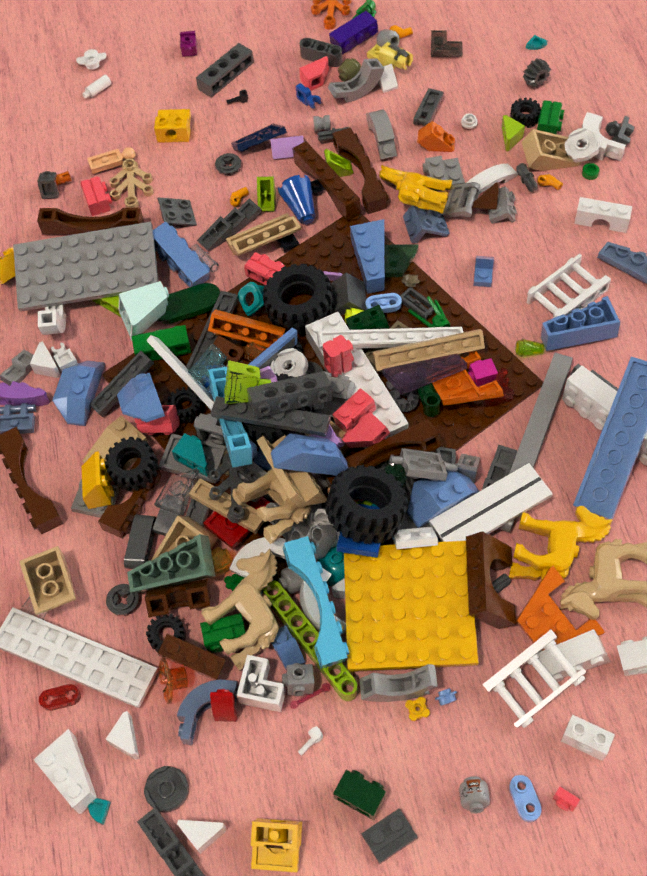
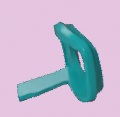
[238,282,264,316]

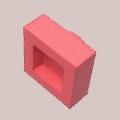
[553,787,580,812]

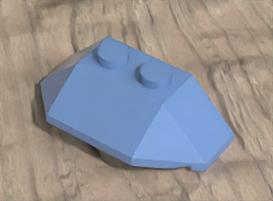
[52,360,105,426]
[117,373,165,422]
[271,433,349,476]
[407,471,480,528]

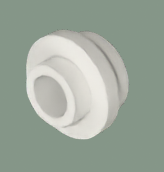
[461,113,477,129]

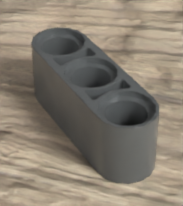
[299,38,342,67]
[124,514,156,569]

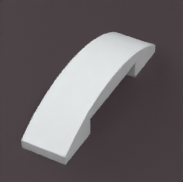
[464,163,518,206]

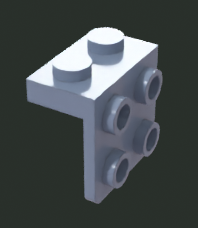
[403,205,449,244]

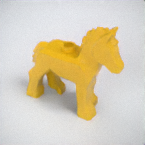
[379,165,453,214]
[509,506,613,581]

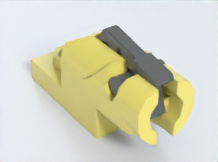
[367,42,413,70]

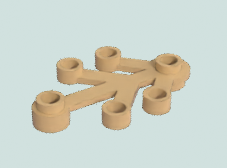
[109,158,154,208]

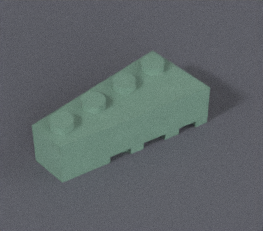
[127,534,215,593]

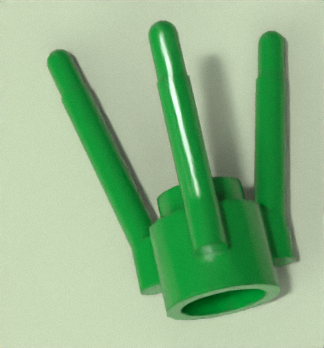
[352,0,377,19]
[408,296,451,328]

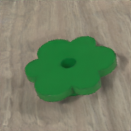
[224,574,244,591]

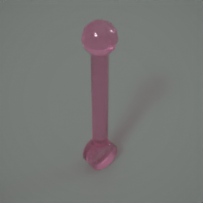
[290,683,331,709]

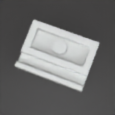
[392,527,438,549]

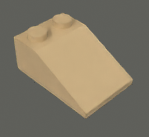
[522,129,581,171]
[82,415,149,483]
[151,516,218,561]
[19,546,76,615]

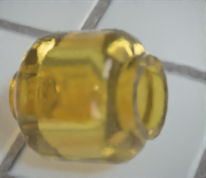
[211,547,233,577]

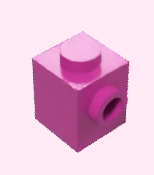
[468,358,498,387]

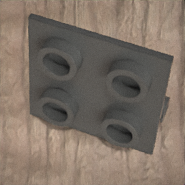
[157,197,197,227]

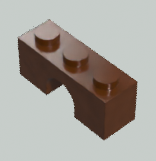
[145,579,211,617]
[157,634,226,680]

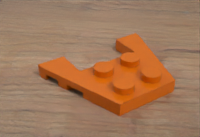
[430,350,504,406]
[516,566,605,651]

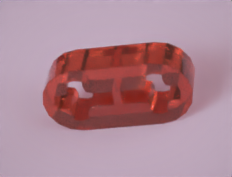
[39,684,81,711]

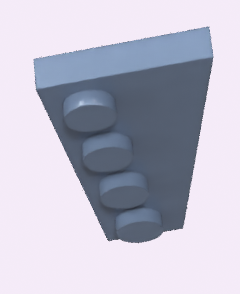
[597,242,647,284]

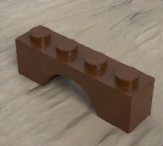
[98,458,161,539]

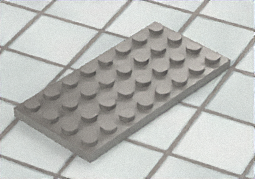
[13,222,159,312]

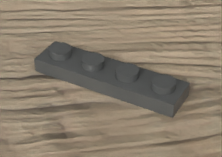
[90,351,154,417]

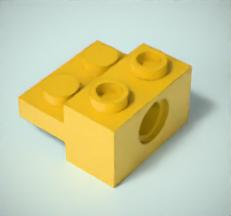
[154,109,191,143]
[251,818,302,873]

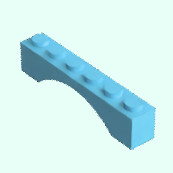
[208,367,252,468]
[282,536,349,669]

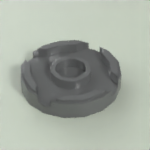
[144,766,189,812]

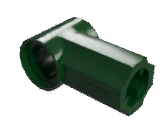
[415,377,441,417]

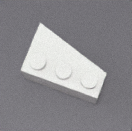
[537,629,611,682]
[33,729,97,814]

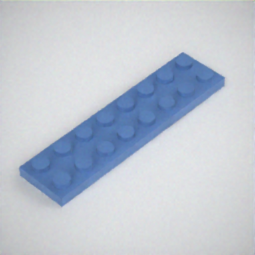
[573,356,647,519]

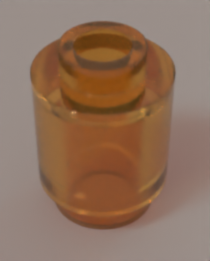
[244,342,267,362]

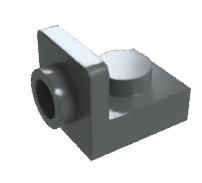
[37,171,59,199]

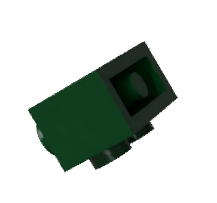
[346,305,390,330]
[333,769,386,821]

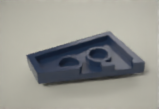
[231,123,287,152]

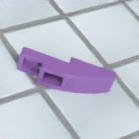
[0,381,50,407]

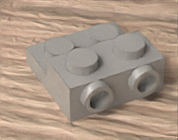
[422,156,465,191]
[314,372,355,418]
[194,413,227,448]

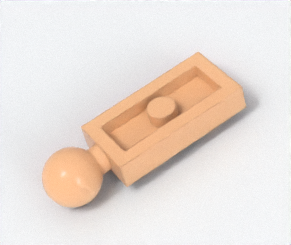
[87,147,135,174]

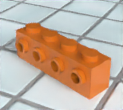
[208,309,286,348]

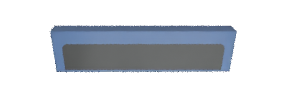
[248,328,297,369]

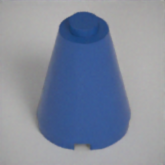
[278,175,316,225]

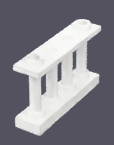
[526,254,611,318]
[483,630,586,728]

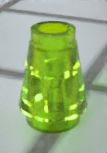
[515,339,544,357]

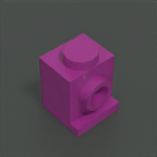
[180,31,197,57]

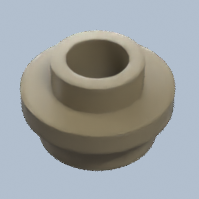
[401,274,419,287]

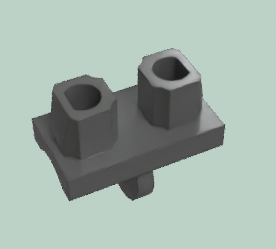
[606,115,635,147]

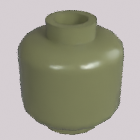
[338,58,361,82]

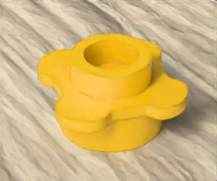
[405,697,430,721]

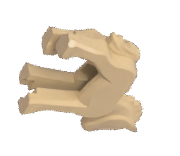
[232,459,311,544]
[560,539,647,620]
[201,549,279,671]

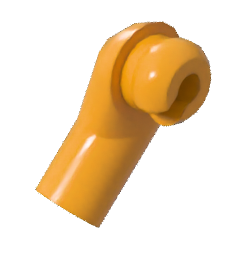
[389,25,413,39]
[537,174,563,190]
[230,187,249,207]

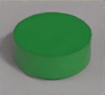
[582,163,600,180]

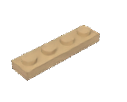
[189,478,265,534]

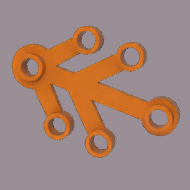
[311,0,351,30]

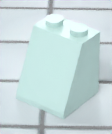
[118,281,169,341]

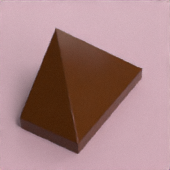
[472,182,500,210]

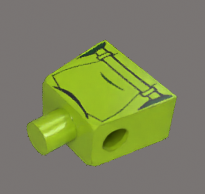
[224,361,271,404]

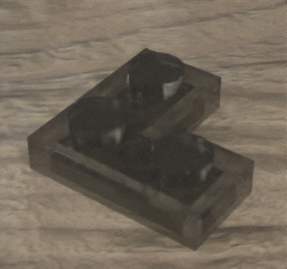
[431,30,462,57]

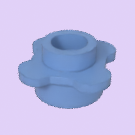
[435,688,457,706]

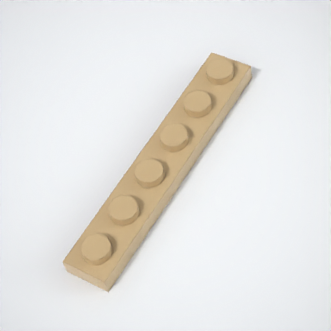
[372,329,485,371]

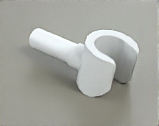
[298,726,323,756]

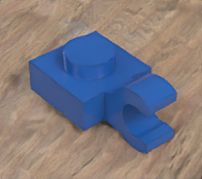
[296,83,321,109]

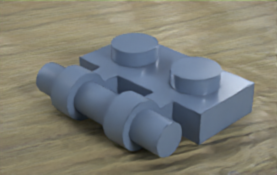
[0,403,36,434]

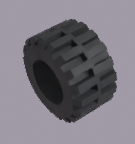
[105,437,159,491]

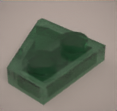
[385,244,419,277]

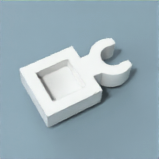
[51,342,78,372]

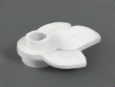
[76,49,106,70]

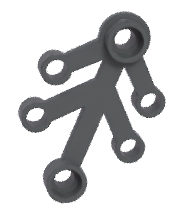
[208,453,261,523]

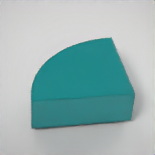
[526,35,548,50]
[88,798,111,825]

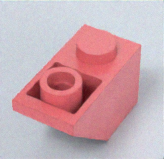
[299,56,329,91]
[342,412,390,448]

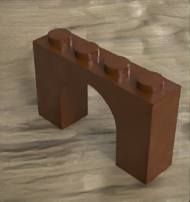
[466,531,516,629]

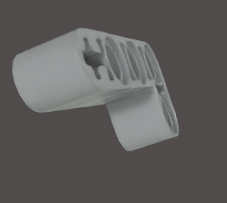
[266,502,337,559]

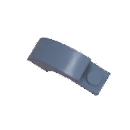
[177,680,239,745]

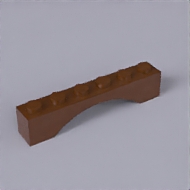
[332,127,389,214]
[292,141,361,221]
[37,208,144,235]
[323,419,441,488]
[0,427,63,534]

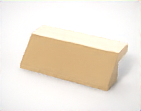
[226,213,302,256]
[256,435,327,507]

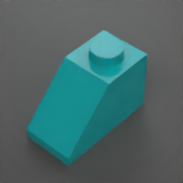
[172,434,209,477]

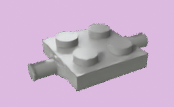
[390,448,458,481]

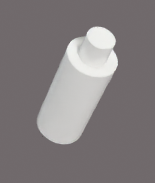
[82,75,112,99]

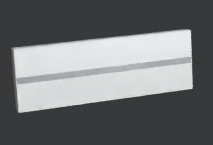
[429,463,553,542]

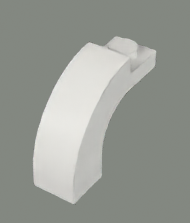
[581,112,626,161]
[38,304,66,335]
[229,537,288,578]
[300,568,346,635]

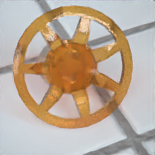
[159,657,188,704]

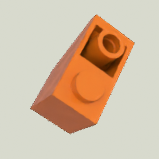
[417,121,455,152]

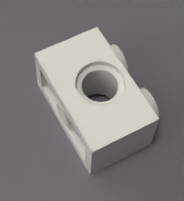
[561,714,615,761]

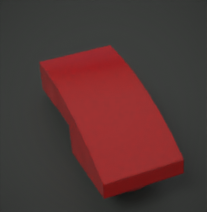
[210,689,237,722]

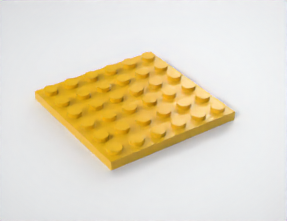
[344,541,478,671]

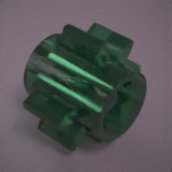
[383,464,407,486]

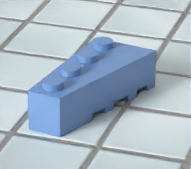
[350,219,385,294]
[153,222,210,287]
[541,296,620,351]

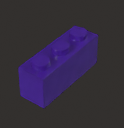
[329,11,378,55]

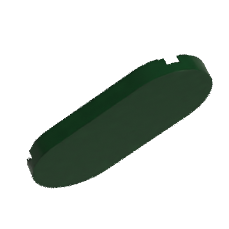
[157,283,220,324]

